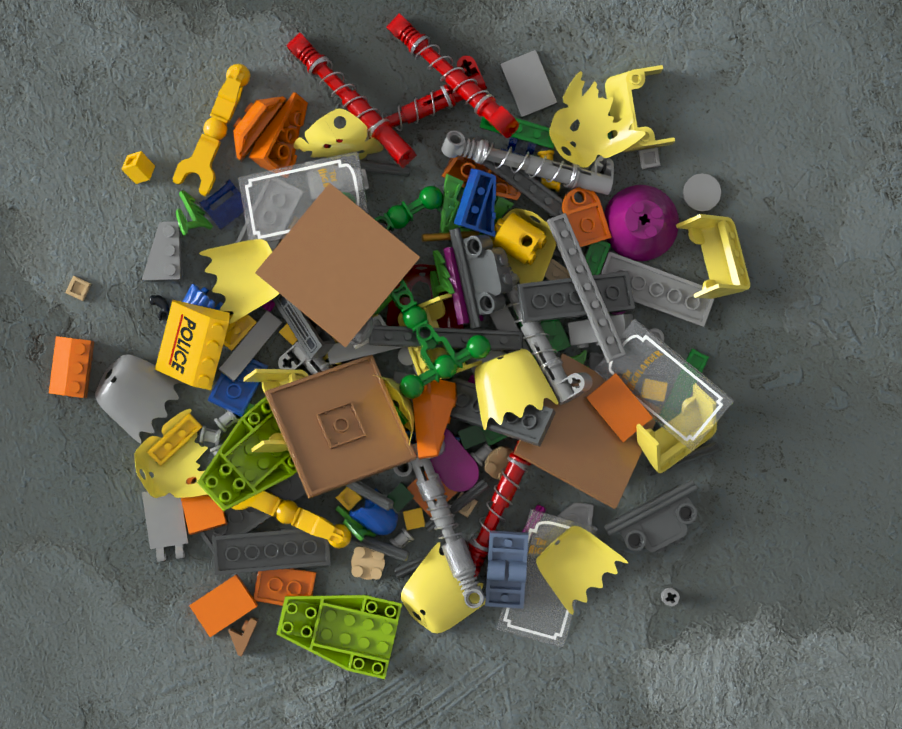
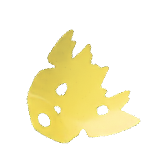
[549,71,645,168]
[294,109,384,161]
[134,409,208,498]

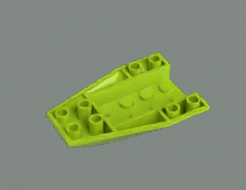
[197,396,297,511]
[277,595,402,679]

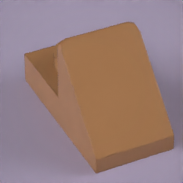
[228,617,259,657]

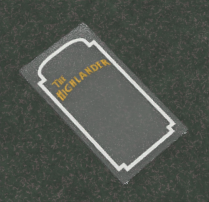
[238,151,369,242]
[594,319,734,451]
[496,509,598,648]

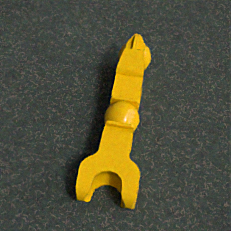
[173,63,250,197]
[232,490,352,549]

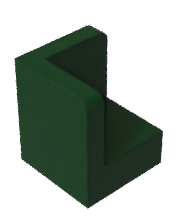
[458,425,486,449]
[387,482,414,512]

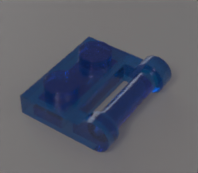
[199,179,249,230]

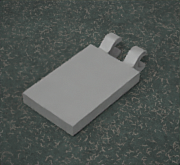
[142,491,189,562]

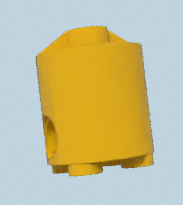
[493,213,547,266]

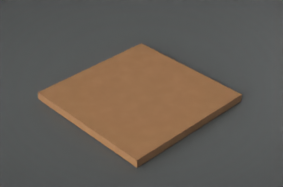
[255,183,420,348]
[513,353,662,509]
[265,355,417,499]

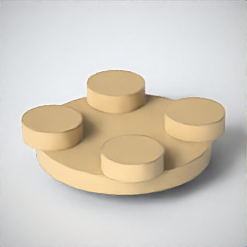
[484,446,513,480]
[351,546,385,580]

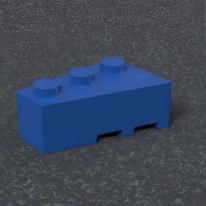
[454,169,496,237]

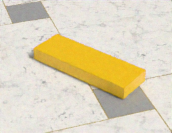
[147,413,203,466]

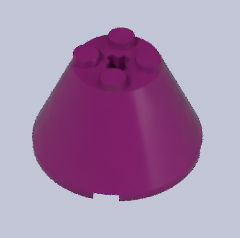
[604,185,679,261]

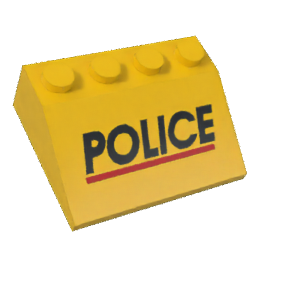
[155,300,230,390]

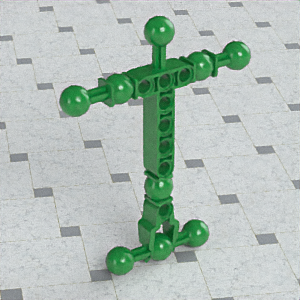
[342,186,491,399]

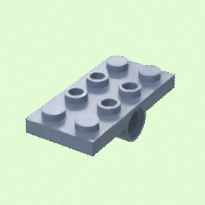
[485,531,529,609]

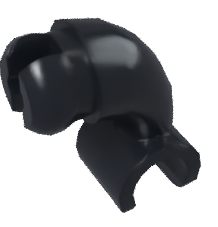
[150,295,169,321]

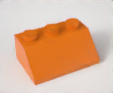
[49,336,95,398]

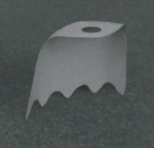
[95,355,184,443]

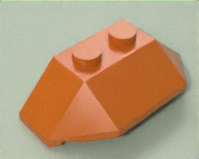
[233,96,287,162]

